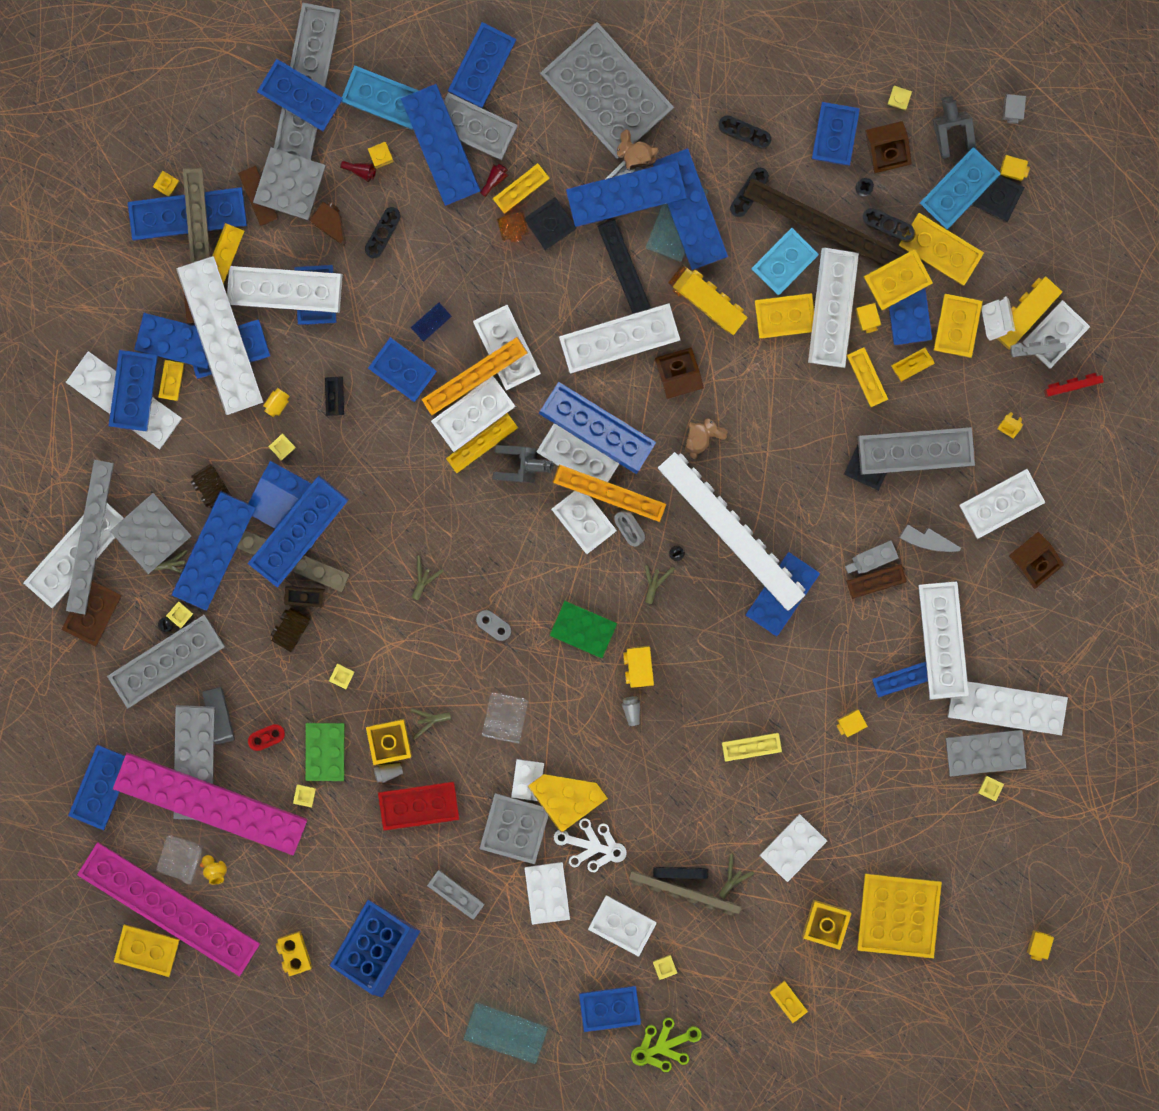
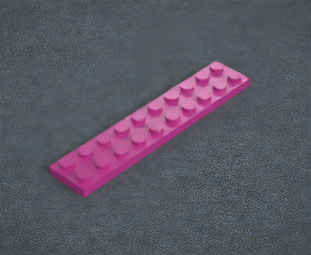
[113,753,307,856]
[77,842,261,977]

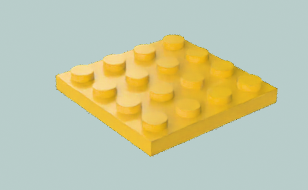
[857,873,942,958]

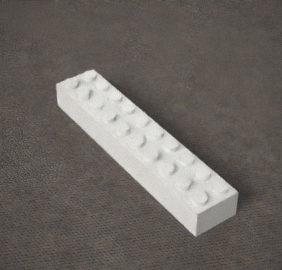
[658,452,805,611]

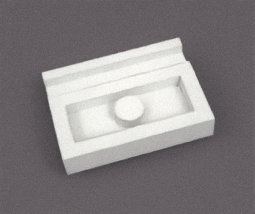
[981,297,1015,341]
[511,759,544,801]

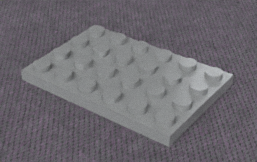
[540,22,674,159]

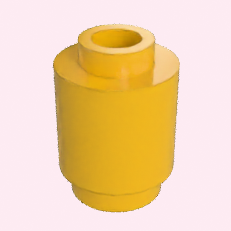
[263,388,290,417]

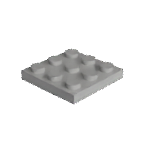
[253,148,326,221]
[109,493,191,574]
[480,793,548,864]

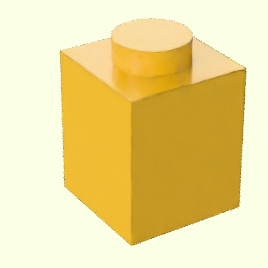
[368,142,394,169]
[1000,155,1030,182]
[855,303,881,333]
[836,709,868,737]
[1027,930,1054,961]

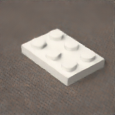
[1022,300,1090,369]
[551,491,617,554]
[760,814,827,882]
[525,862,570,925]
[588,895,657,956]

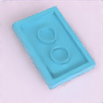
[751,228,819,296]

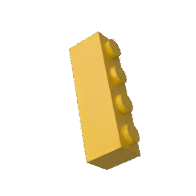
[673,269,748,336]
[996,276,1062,350]

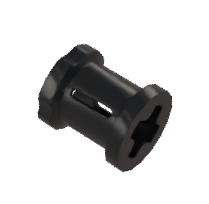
[855,178,874,197]

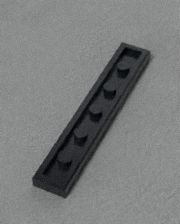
[597,219,651,314]

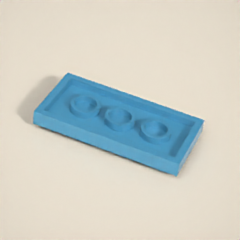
[342,65,419,130]
[920,147,1001,230]

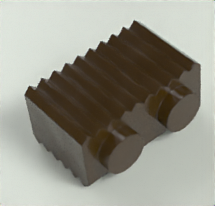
[190,464,232,509]
[284,586,325,608]
[270,607,311,652]

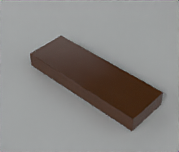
[238,165,278,226]
[846,564,907,599]

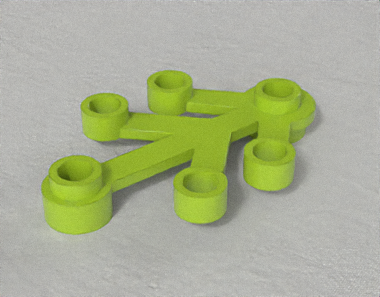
[631,1017,702,1072]

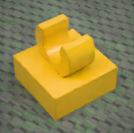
[153,171,180,197]
[997,412,1023,439]

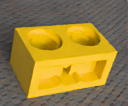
[276,931,313,976]

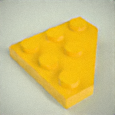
[528,774,608,833]

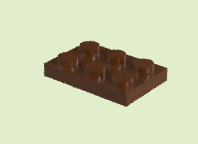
[61,580,122,647]

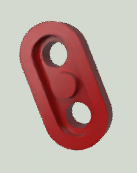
[248,724,285,751]

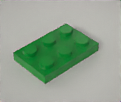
[550,601,617,658]

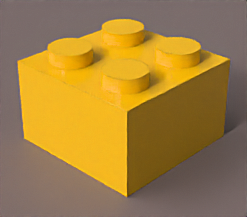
[623,646,654,688]
[366,719,412,765]
[802,899,852,950]

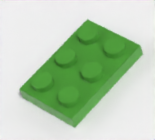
[306,723,345,781]

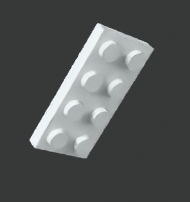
[473,305,541,391]
[431,376,516,452]
[537,424,619,482]
[959,469,1045,539]

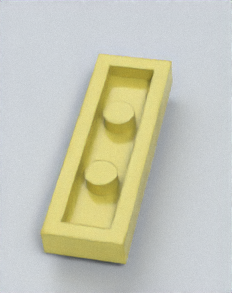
[722,733,782,762]

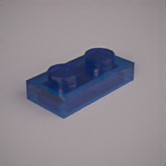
[410,302,452,342]

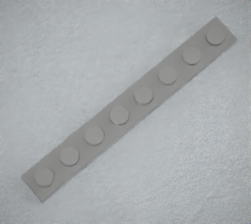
[66,460,114,614]

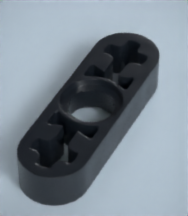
[718,115,771,149]
[730,167,769,218]
[365,207,401,259]
[863,208,916,242]
[653,867,709,879]

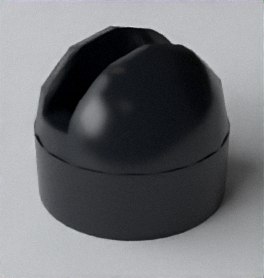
[669,546,685,561]
[158,617,174,632]

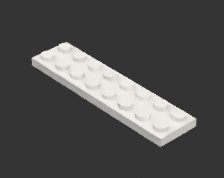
[176,256,263,415]

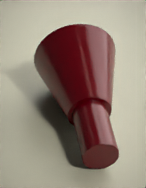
[340,161,376,182]
[480,163,509,197]

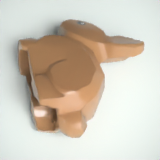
[617,129,659,171]
[685,418,728,459]

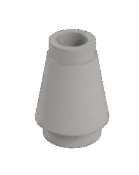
[621,696,640,726]
[373,763,403,783]

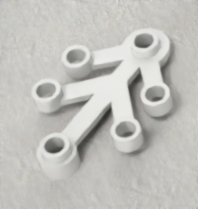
[554,818,626,872]

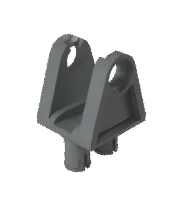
[932,96,976,159]
[492,445,553,483]

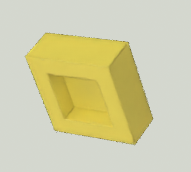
[887,86,912,111]
[268,433,296,461]
[166,601,194,628]
[329,664,355,689]
[978,776,1004,801]
[293,784,316,808]
[653,955,677,980]

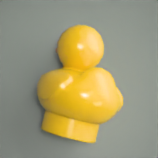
[200,855,227,885]

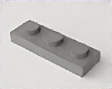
[427,870,485,920]

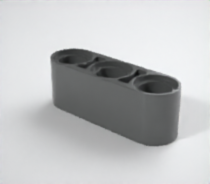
[203,687,235,745]

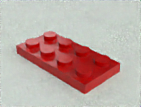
[378,781,459,831]

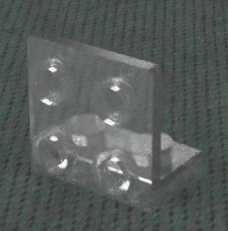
[482,692,528,744]
[156,835,204,885]

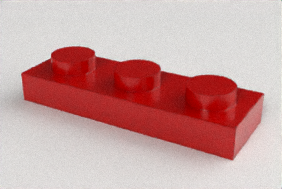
[1044,373,1104,397]

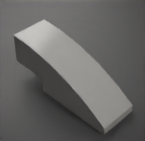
[898,525,961,552]

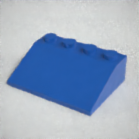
[248,461,315,549]
[330,900,420,997]

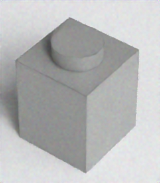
[1002,94,1026,124]

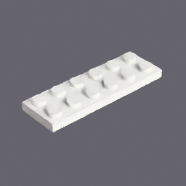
[808,248,859,368]
[227,266,343,313]
[559,303,680,374]
[66,351,182,449]
[24,503,124,608]
[919,582,969,700]
[947,681,1068,735]

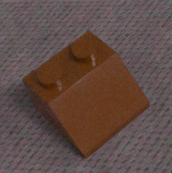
[865,121,912,173]
[309,202,346,246]
[655,347,704,399]
[1009,532,1064,589]

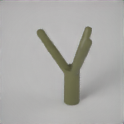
[153,550,187,573]
[412,555,444,600]
[645,565,675,604]
[410,708,451,739]
[719,854,754,899]

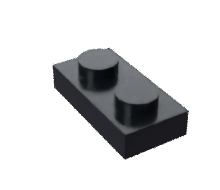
[325,377,344,416]

